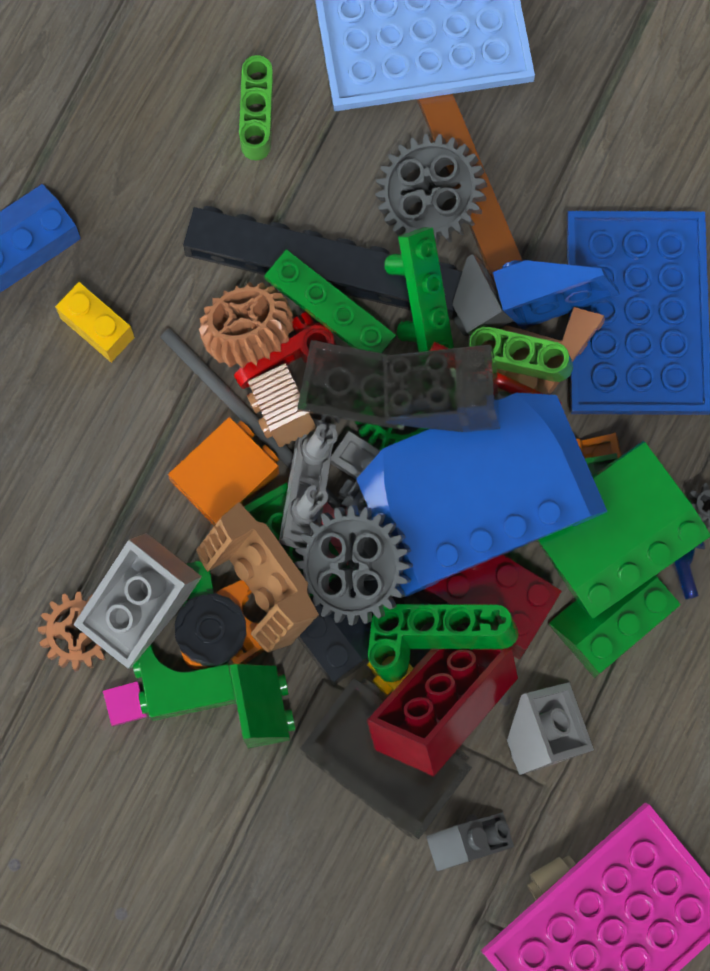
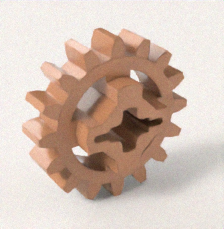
[38,592,106,671]

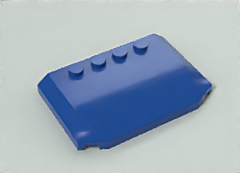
[356,393,607,597]

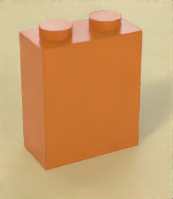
[168,417,279,526]

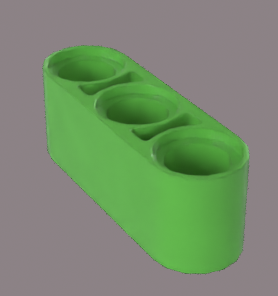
[239,55,273,161]
[469,327,573,382]

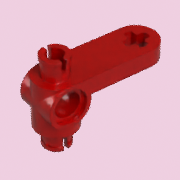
[234,312,349,389]

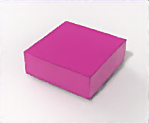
[103,681,147,727]

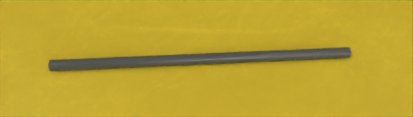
[160,328,431,605]

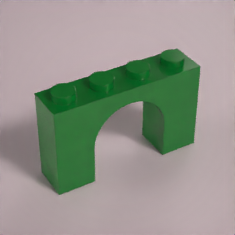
[133,561,236,721]

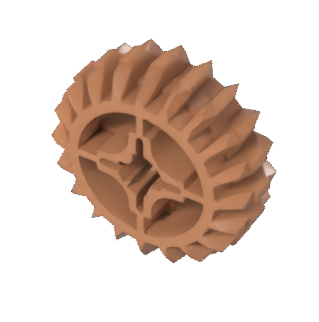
[199,282,293,368]

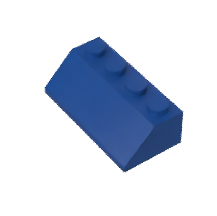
[0,184,81,293]

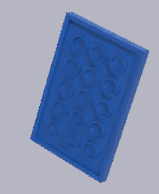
[567,211,710,415]

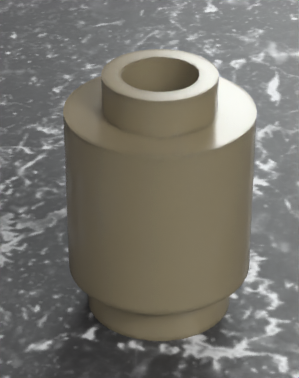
[527,855,576,901]

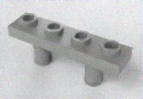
[279,418,338,548]

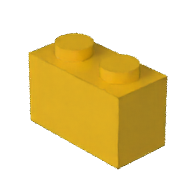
[55,282,135,363]

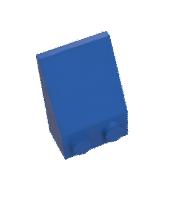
[493,260,620,329]

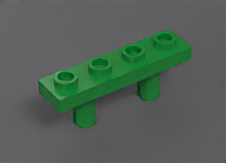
[385,227,454,373]
[264,249,396,364]

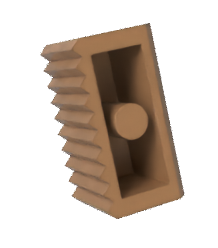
[247,363,317,447]

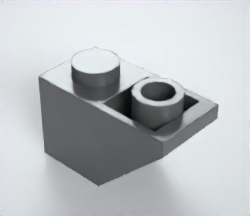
[426,812,514,871]

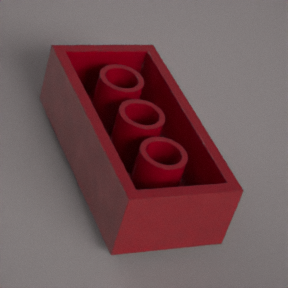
[399,555,562,660]
[367,627,518,776]

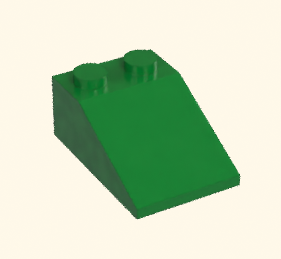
[229,664,296,749]

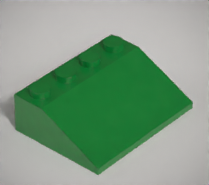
[537,441,710,618]

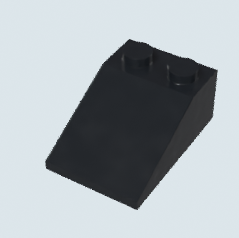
[298,580,405,687]

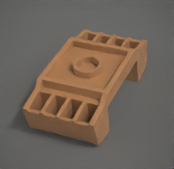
[196,502,319,652]

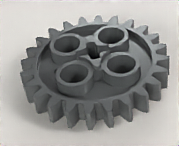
[375,134,487,246]
[294,506,413,625]

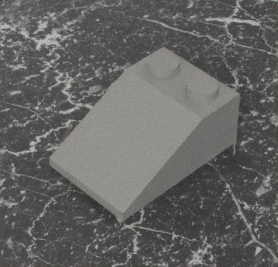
[73,533,202,669]

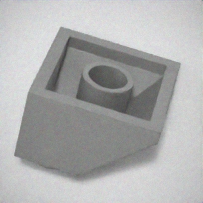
[507,682,594,775]

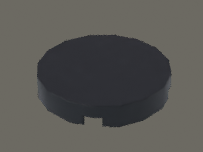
[175,593,246,666]

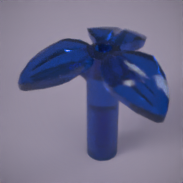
[674,542,705,599]

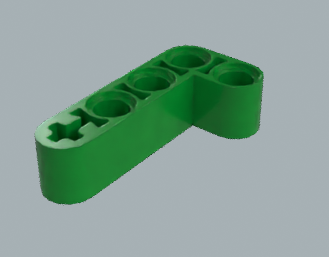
[368,604,519,682]

